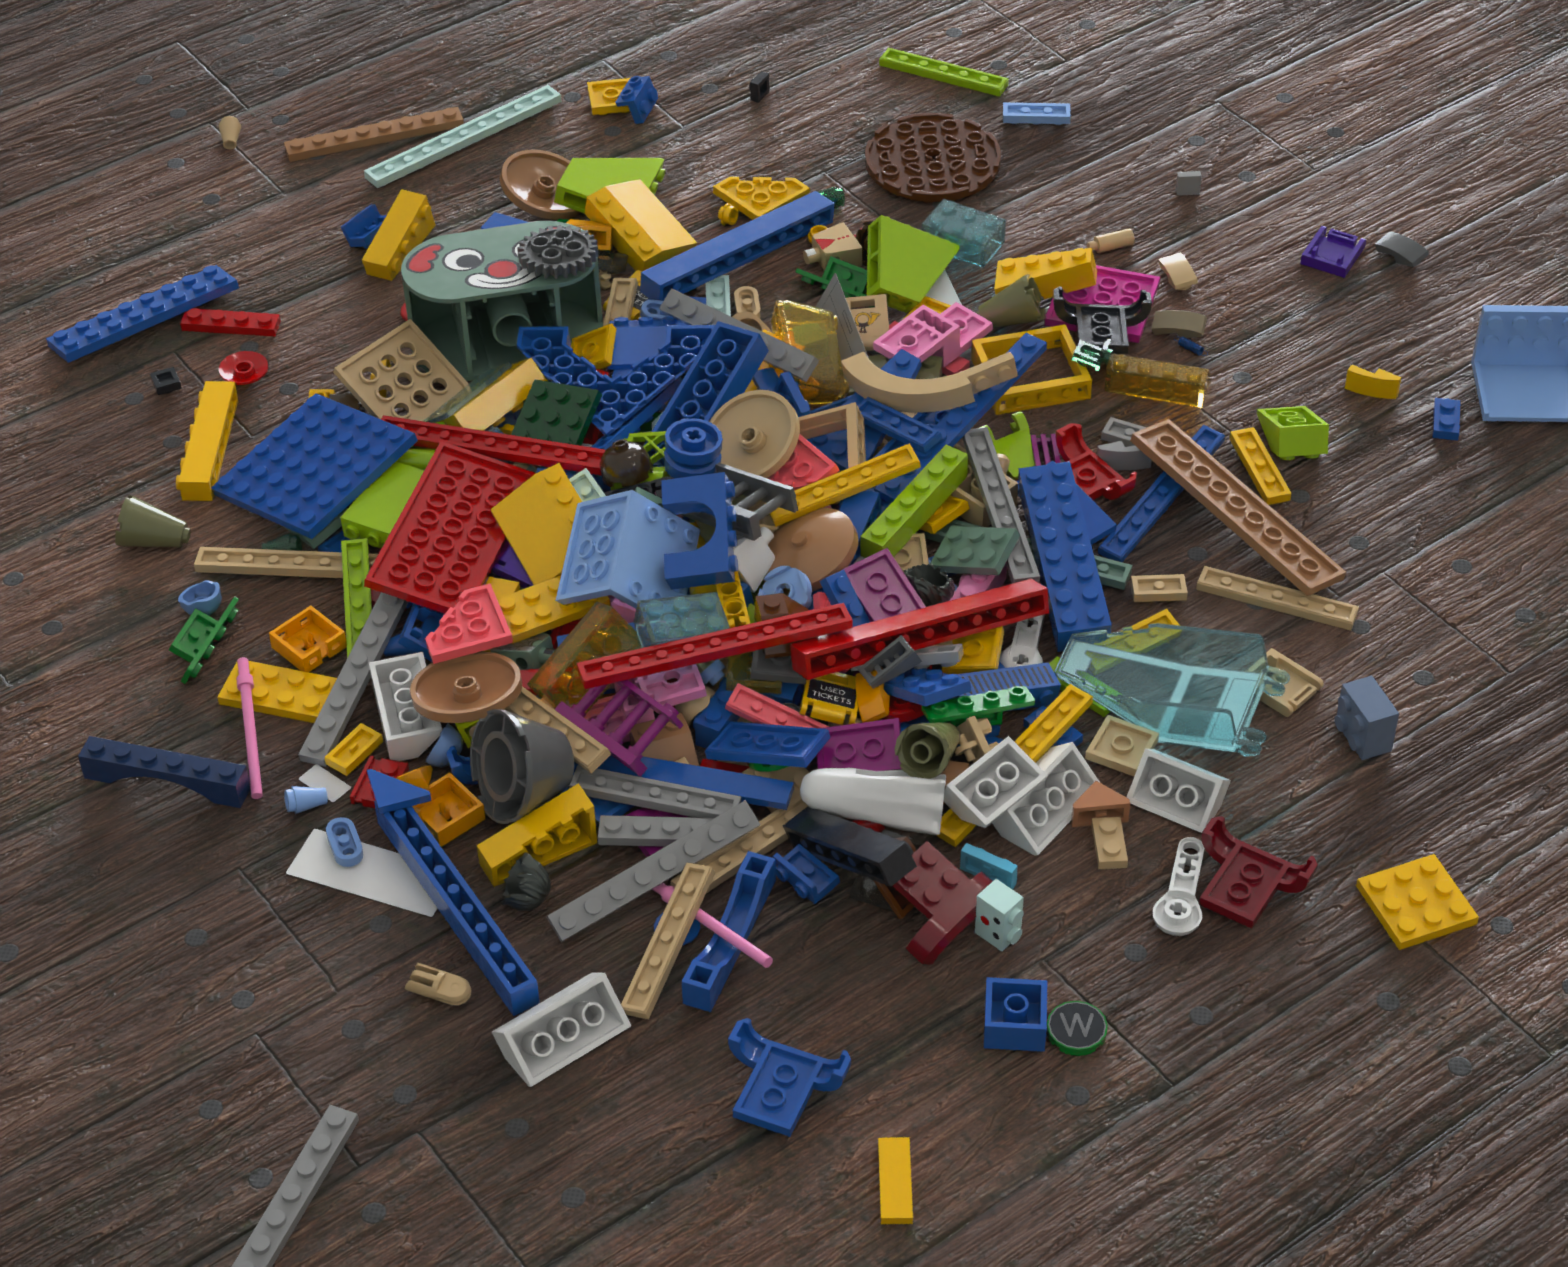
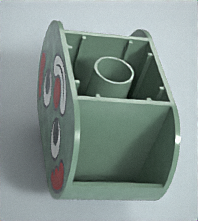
[401,221,603,381]

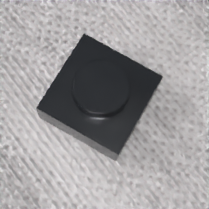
[749,71,769,103]
[150,367,182,395]

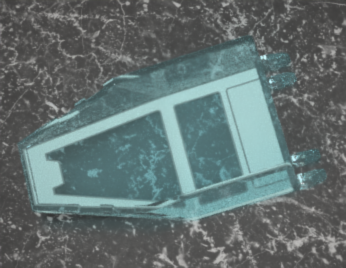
[1054,623,1290,757]

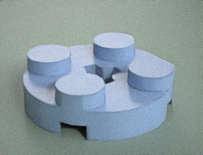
[758,566,813,608]

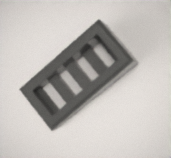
[858,635,922,689]

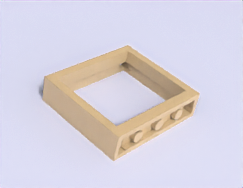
[798,402,866,506]

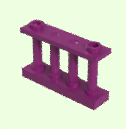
[554,680,683,777]

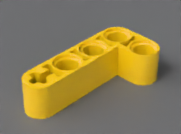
[689,571,751,629]

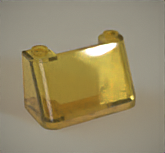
[771,300,849,405]

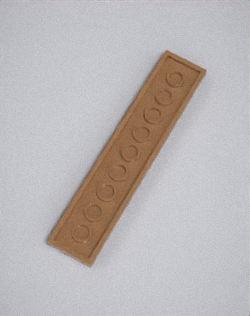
[1130,419,1346,596]

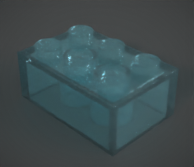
[922,199,1006,268]
[633,592,730,648]

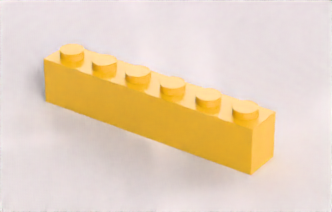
[176,381,238,501]

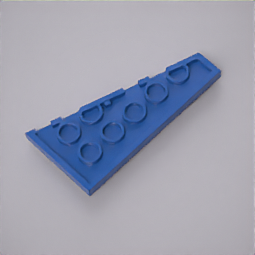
[807,349,922,471]

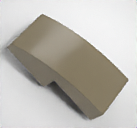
[1151,310,1207,338]

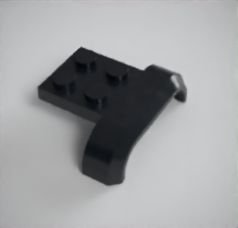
[1053,286,1152,355]

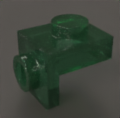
[1071,338,1113,371]

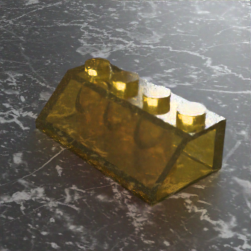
[1104,353,1211,408]
[527,601,646,714]

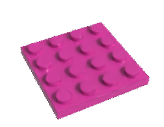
[1045,265,1160,343]

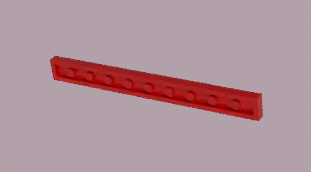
[381,415,606,475]
[577,603,853,689]

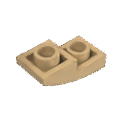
[1158,253,1198,290]

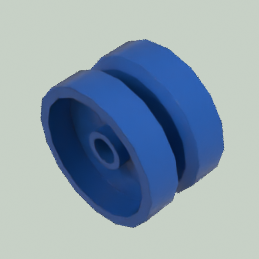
[664,418,723,479]

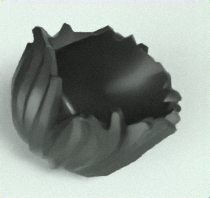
[904,563,955,607]
[501,852,551,911]

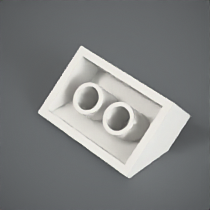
[944,736,1048,828]
[1127,749,1231,833]

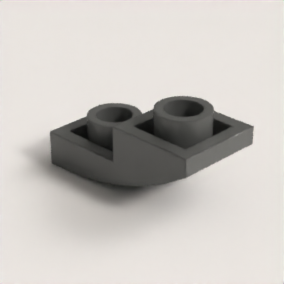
[1375,231,1429,267]

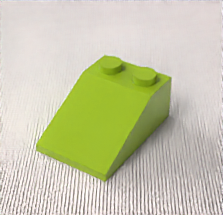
[1257,406,1329,460]

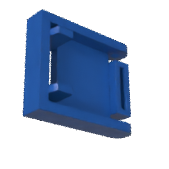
[398,604,445,662]

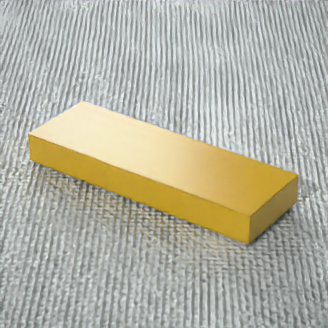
[878,1137,913,1224]

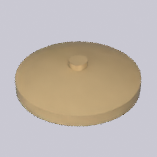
[709,390,800,478]

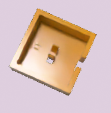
[269,605,347,672]
[412,772,486,847]

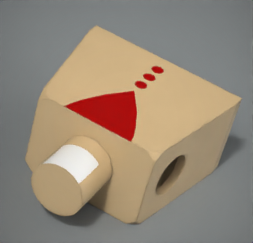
[803,222,862,271]

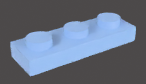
[1003,102,1070,125]

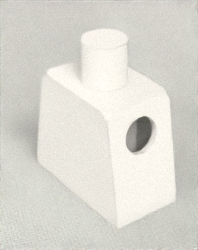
[733,527,775,592]

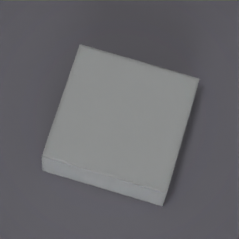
[1176,171,1201,195]

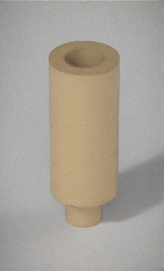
[1087,228,1135,253]

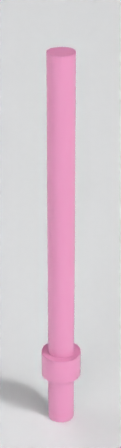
[236,657,263,799]
[652,883,773,968]

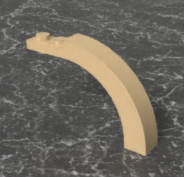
[841,352,1018,413]

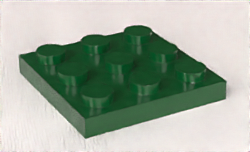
[511,379,602,446]

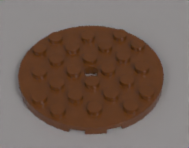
[865,113,1001,203]

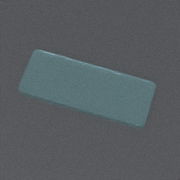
[424,361,512,423]

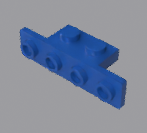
[752,367,810,417]

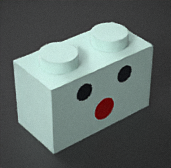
[975,879,1024,951]

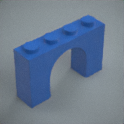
[661,472,738,590]

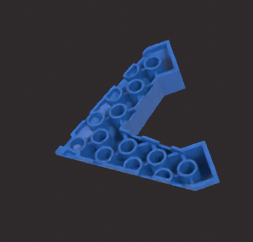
[517,325,715,437]

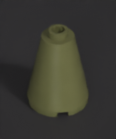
[976,274,1046,328]
[115,495,191,547]
[895,722,960,779]

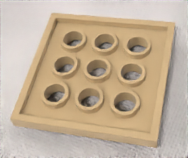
[333,319,474,422]

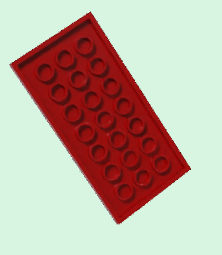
[364,441,536,614]

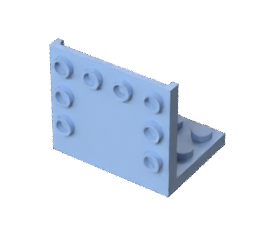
[1471,305,1568,422]
[555,490,700,628]

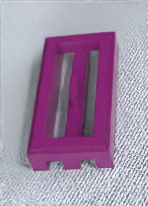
[1030,434,1061,466]

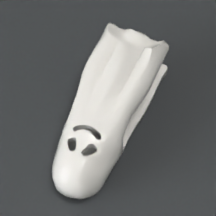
[800,768,946,835]

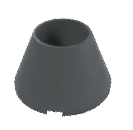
[470,709,574,824]

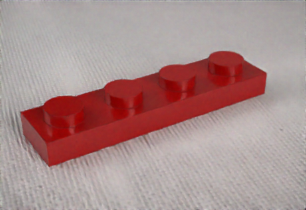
[180,308,281,337]

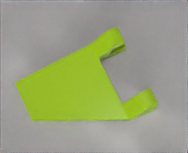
[980,411,1035,480]

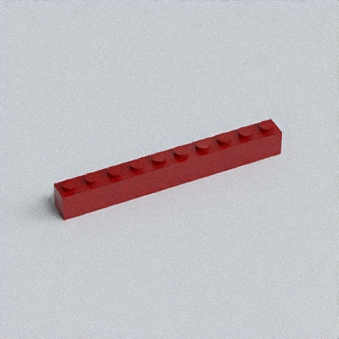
[790,579,1049,680]

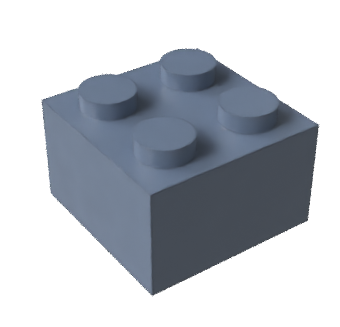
[1335,675,1399,760]

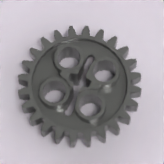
[517,225,598,279]

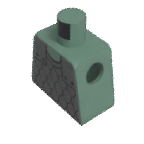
[490,633,560,670]

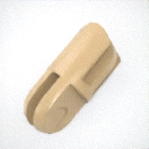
[405,962,471,1006]

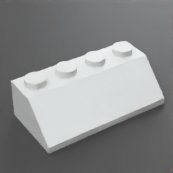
[369,652,442,761]
[992,742,1100,856]
[492,972,631,1087]

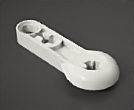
[999,614,1045,668]
[1153,837,1204,936]

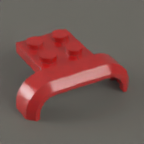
[1056,423,1137,500]

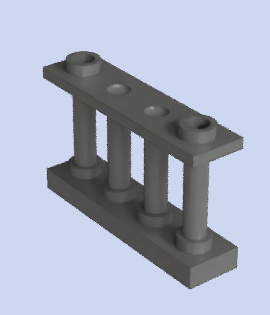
[680,463,798,541]

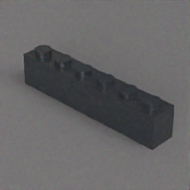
[783,807,917,887]

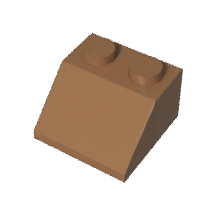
[629,712,699,766]

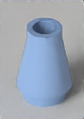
[284,786,328,814]

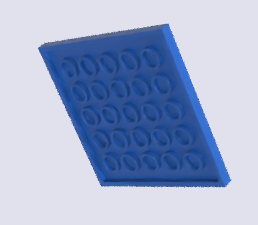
[211,393,418,539]

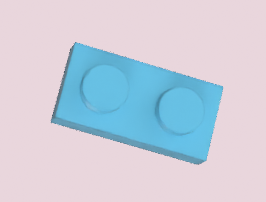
[960,843,1018,890]

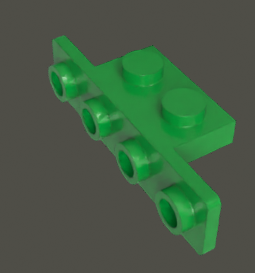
[795,256,875,308]
[169,596,239,684]
[922,686,1035,728]

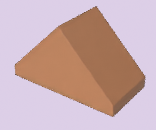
[1071,781,1130,827]

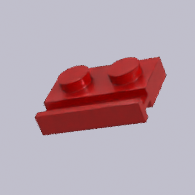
[350,756,409,809]

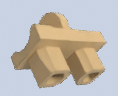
[954,716,999,764]

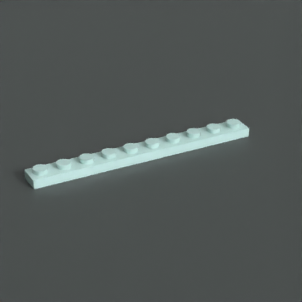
[364,85,561,188]

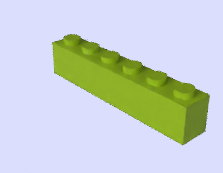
[860,445,968,558]

